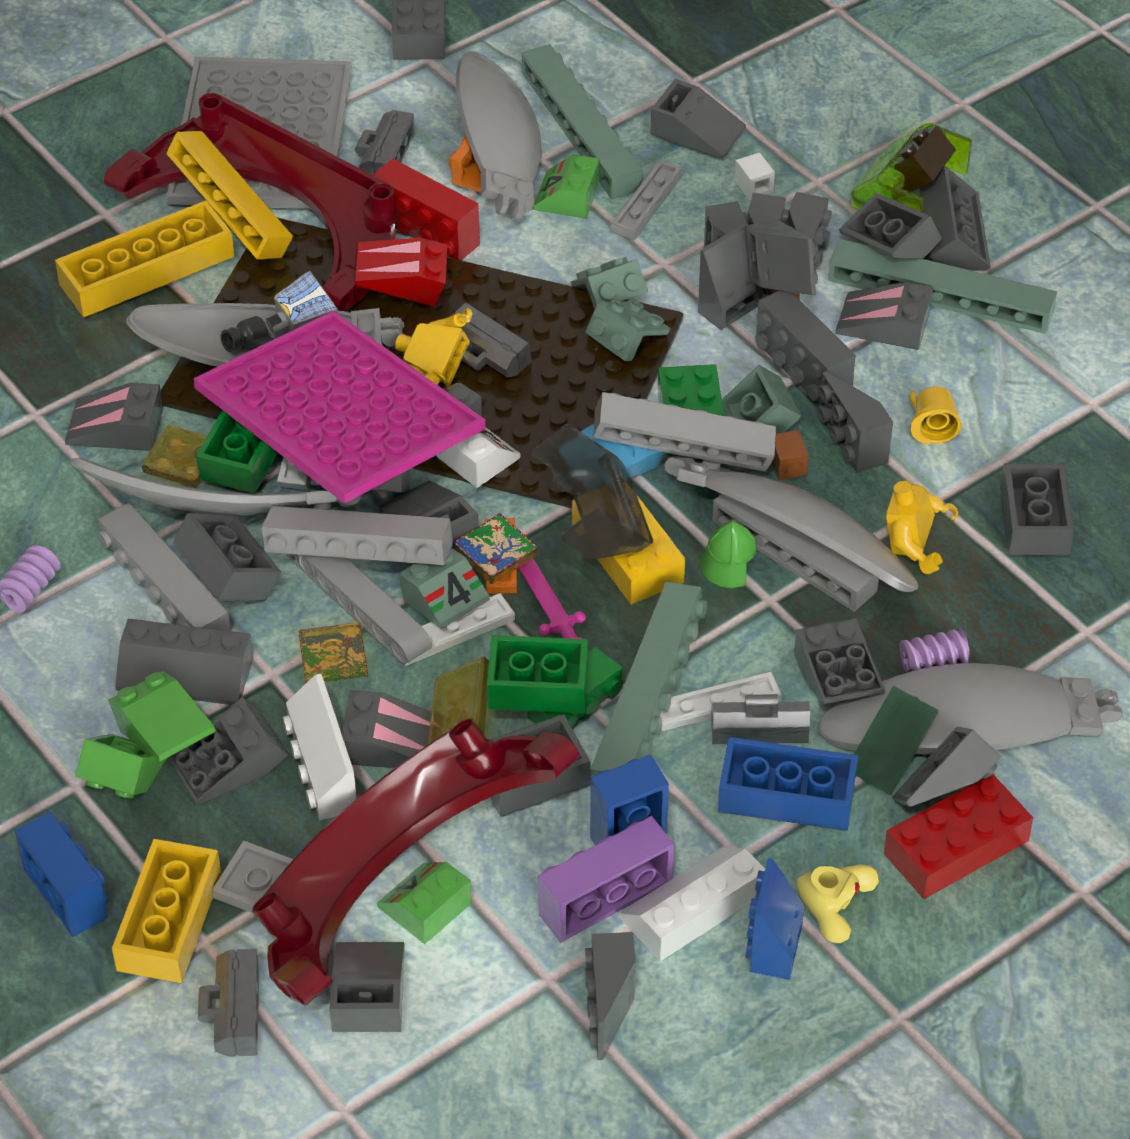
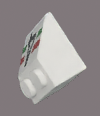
[437,427,521,488]

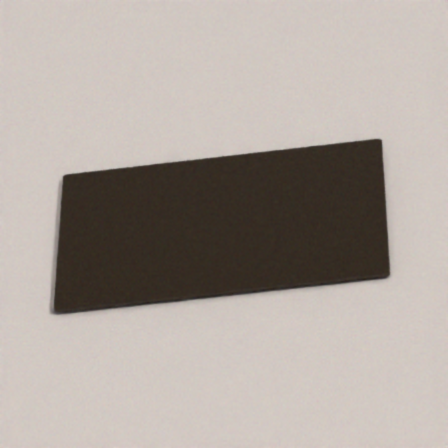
[160,217,683,508]

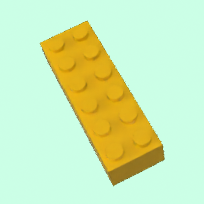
[55,200,235,318]

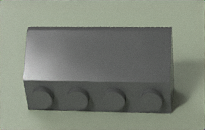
[919,166,991,271]
[115,618,253,705]

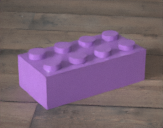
[538,816,674,943]

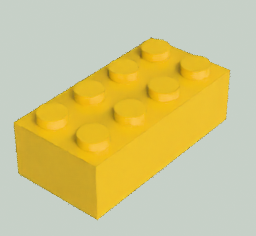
[572,479,685,605]
[112,839,222,983]

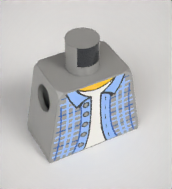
[266,271,338,334]

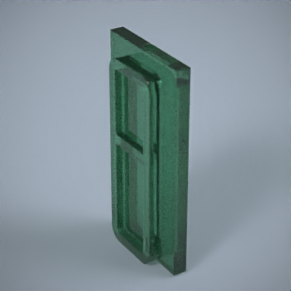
[854,686,939,795]

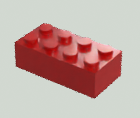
[373,158,480,260]
[884,774,1034,899]

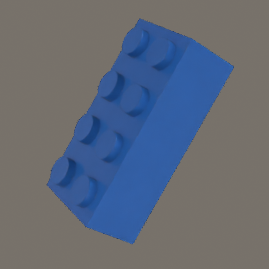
[718,737,858,831]

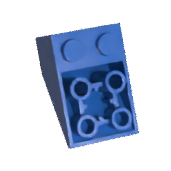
[745,858,805,980]

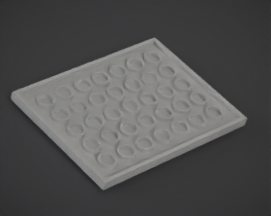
[167,57,352,209]

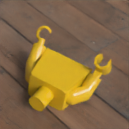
[395,308,473,387]
[886,481,958,574]

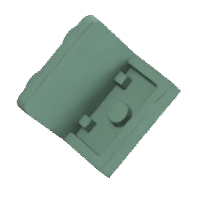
[570,257,648,309]
[585,299,670,361]

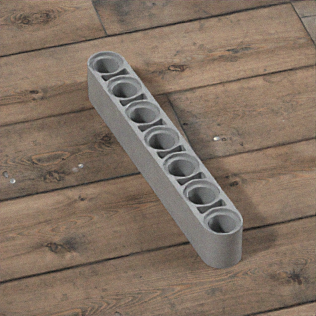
[286,554,432,664]

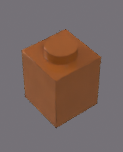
[771,430,809,480]

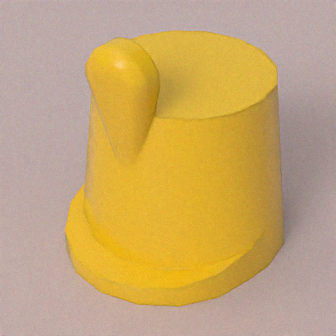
[909,386,962,444]

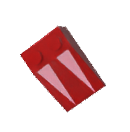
[354,237,447,307]

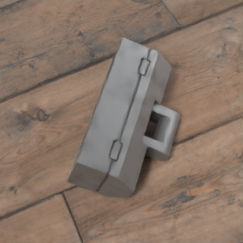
[355,110,415,175]
[451,303,532,377]
[711,694,810,744]
[198,949,259,1057]

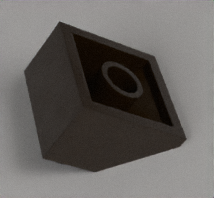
[893,125,956,199]

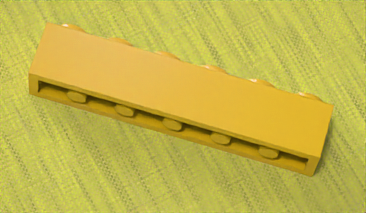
[166,131,293,259]

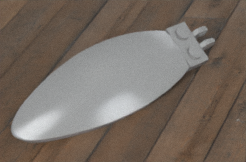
[456,51,541,221]
[126,303,405,367]
[665,455,918,592]
[69,458,361,516]
[817,663,1123,754]

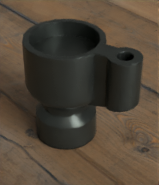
[220,316,274,352]

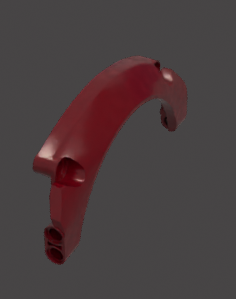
[252,718,580,1006]

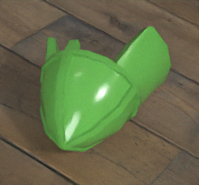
[699,519,757,588]

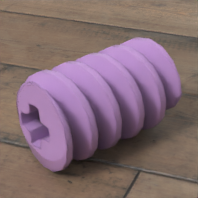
[0,545,61,613]
[899,628,969,673]

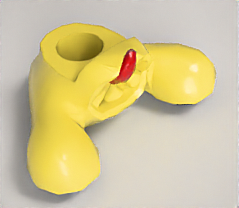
[797,864,879,943]

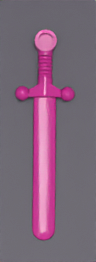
[517,556,586,639]

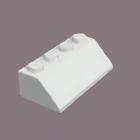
[282,674,356,821]
[618,847,765,961]

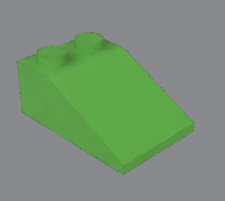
[108,671,216,761]

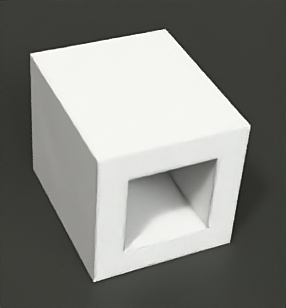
[734,152,775,200]

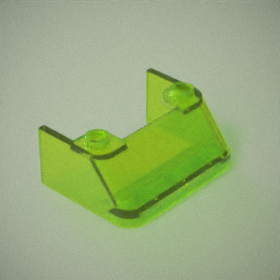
[850,123,972,212]

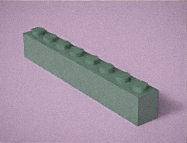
[522,44,643,199]
[828,239,1057,334]
[590,582,707,777]

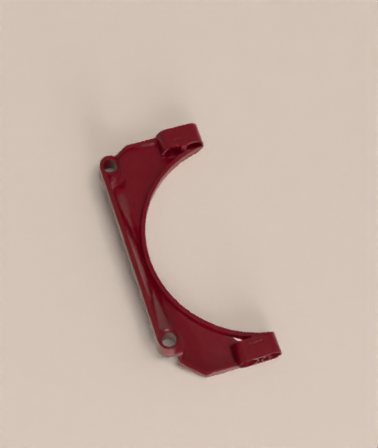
[104,93,395,312]

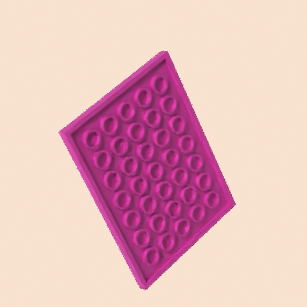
[194,311,485,504]

